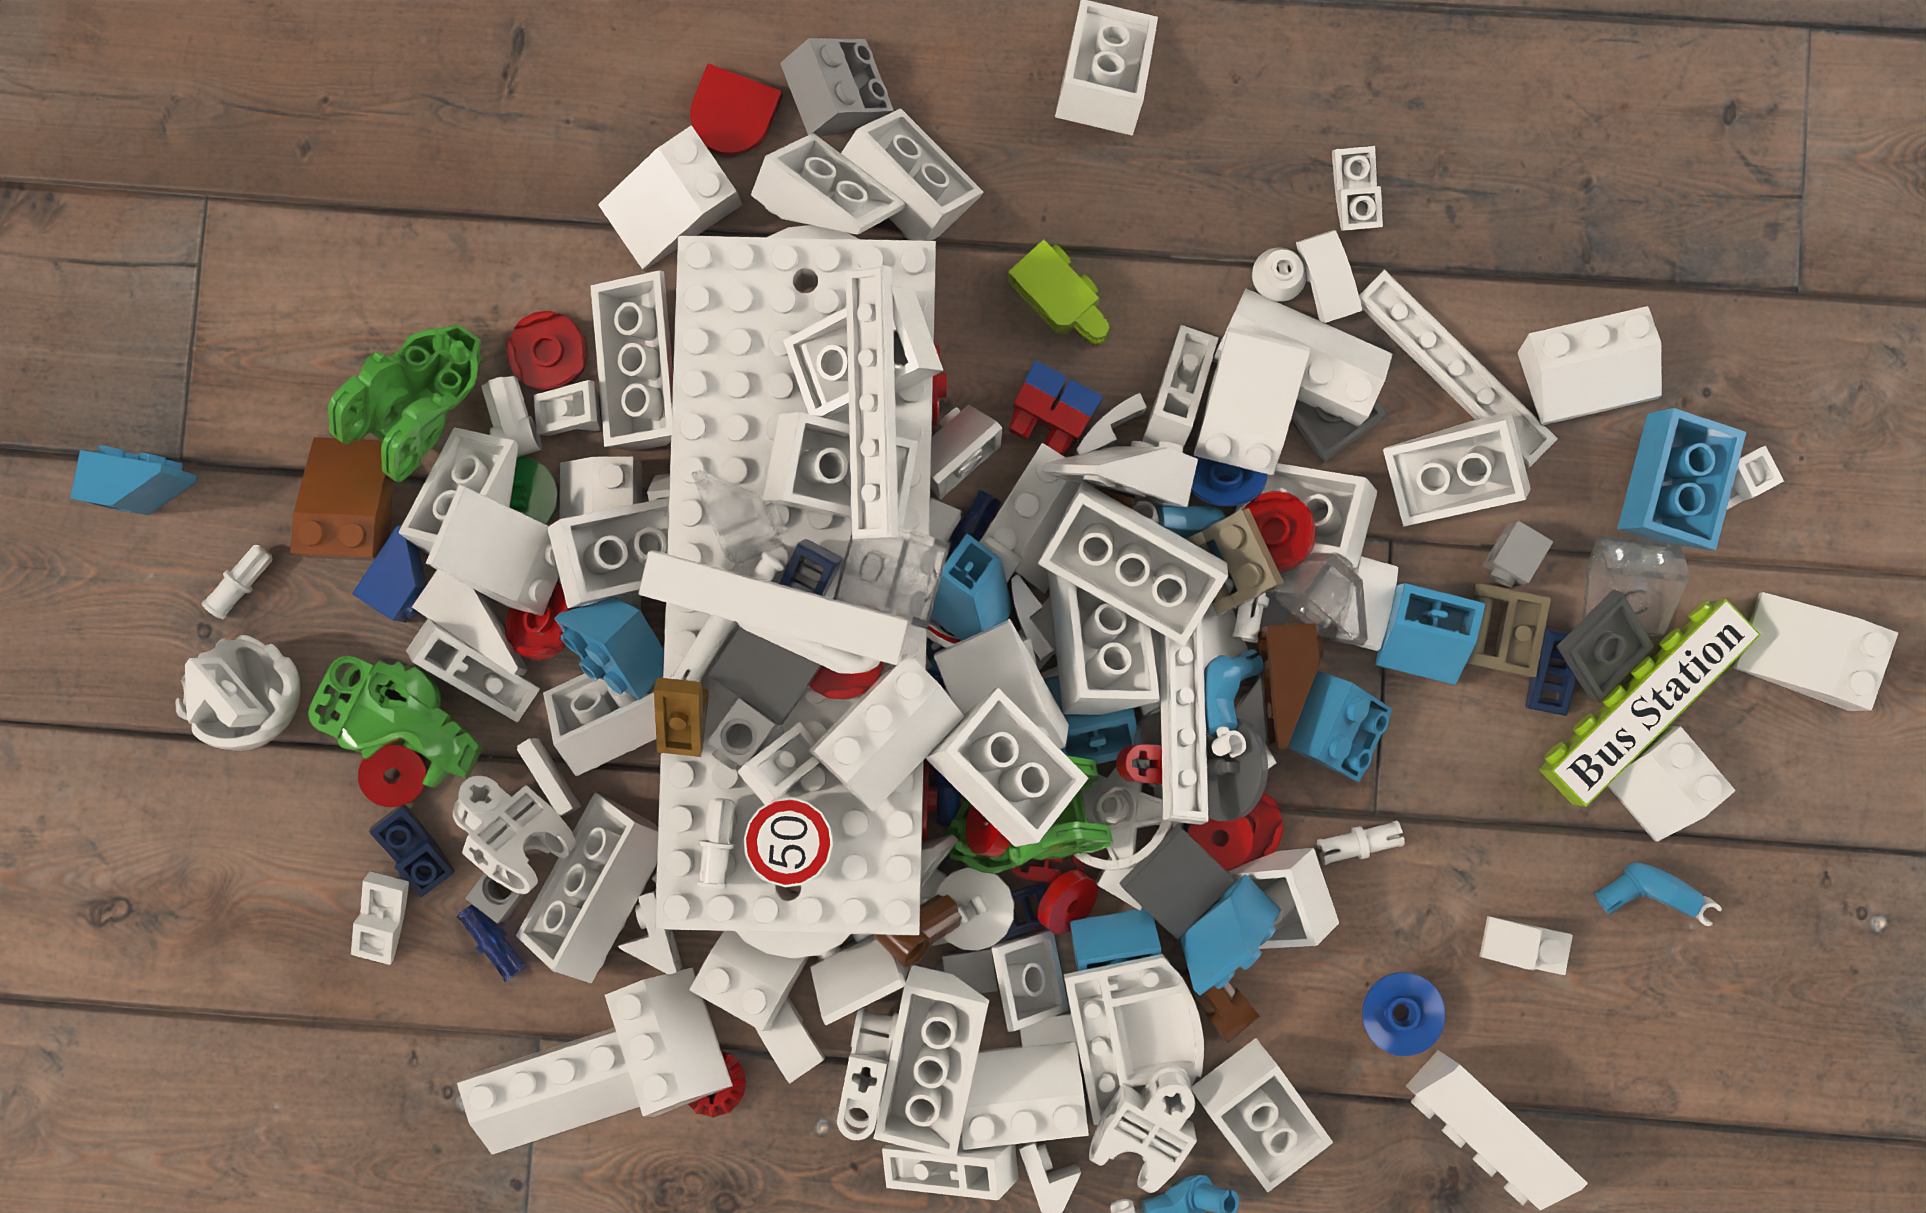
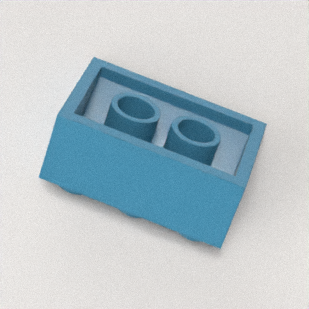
[1617,408,1746,551]

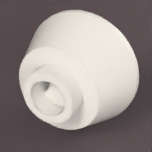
[1252,247,1306,302]

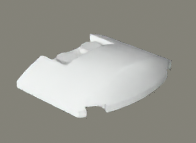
[1064,954,1204,1125]

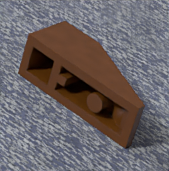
[1258,623,1324,754]

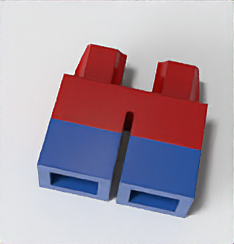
[1009,360,1103,455]

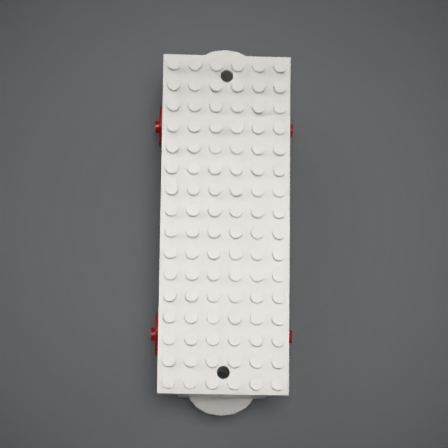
[655,225,947,958]

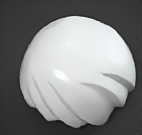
[175,635,300,751]

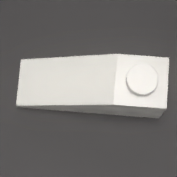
[1142,325,1219,448]
[412,570,528,676]
[406,618,540,723]
[882,1137,1019,1200]

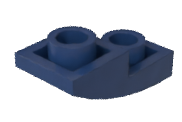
[369,805,455,897]

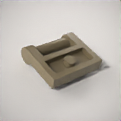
[1186,508,1284,616]
[1466,583,1551,678]

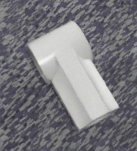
[481,376,542,458]

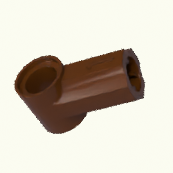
[875,894,962,968]
[1180,967,1260,1043]

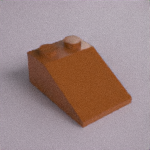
[290,437,394,561]

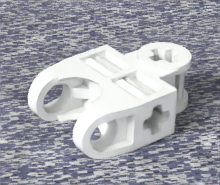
[453,776,576,894]
[837,1006,899,1140]
[1089,1065,1197,1193]

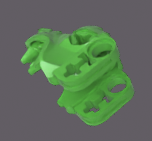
[328,324,483,482]
[308,656,484,788]
[945,756,1113,874]

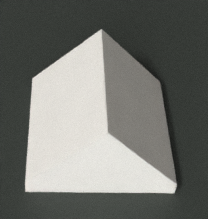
[991,930,1069,1032]

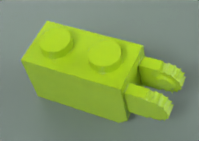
[1007,239,1110,346]

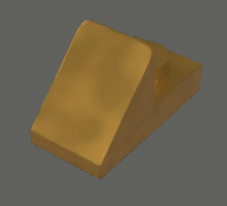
[654,677,709,757]

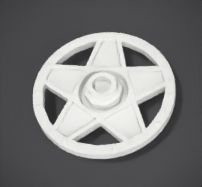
[1074,758,1173,871]

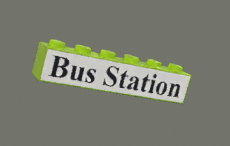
[1539,599,1761,807]

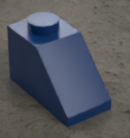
[352,525,427,623]

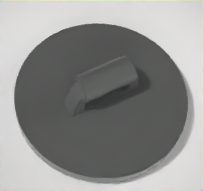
[1206,718,1268,822]

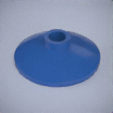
[1191,455,1267,506]
[1362,972,1446,1056]

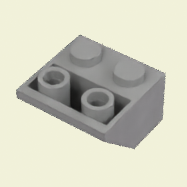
[780,38,894,136]

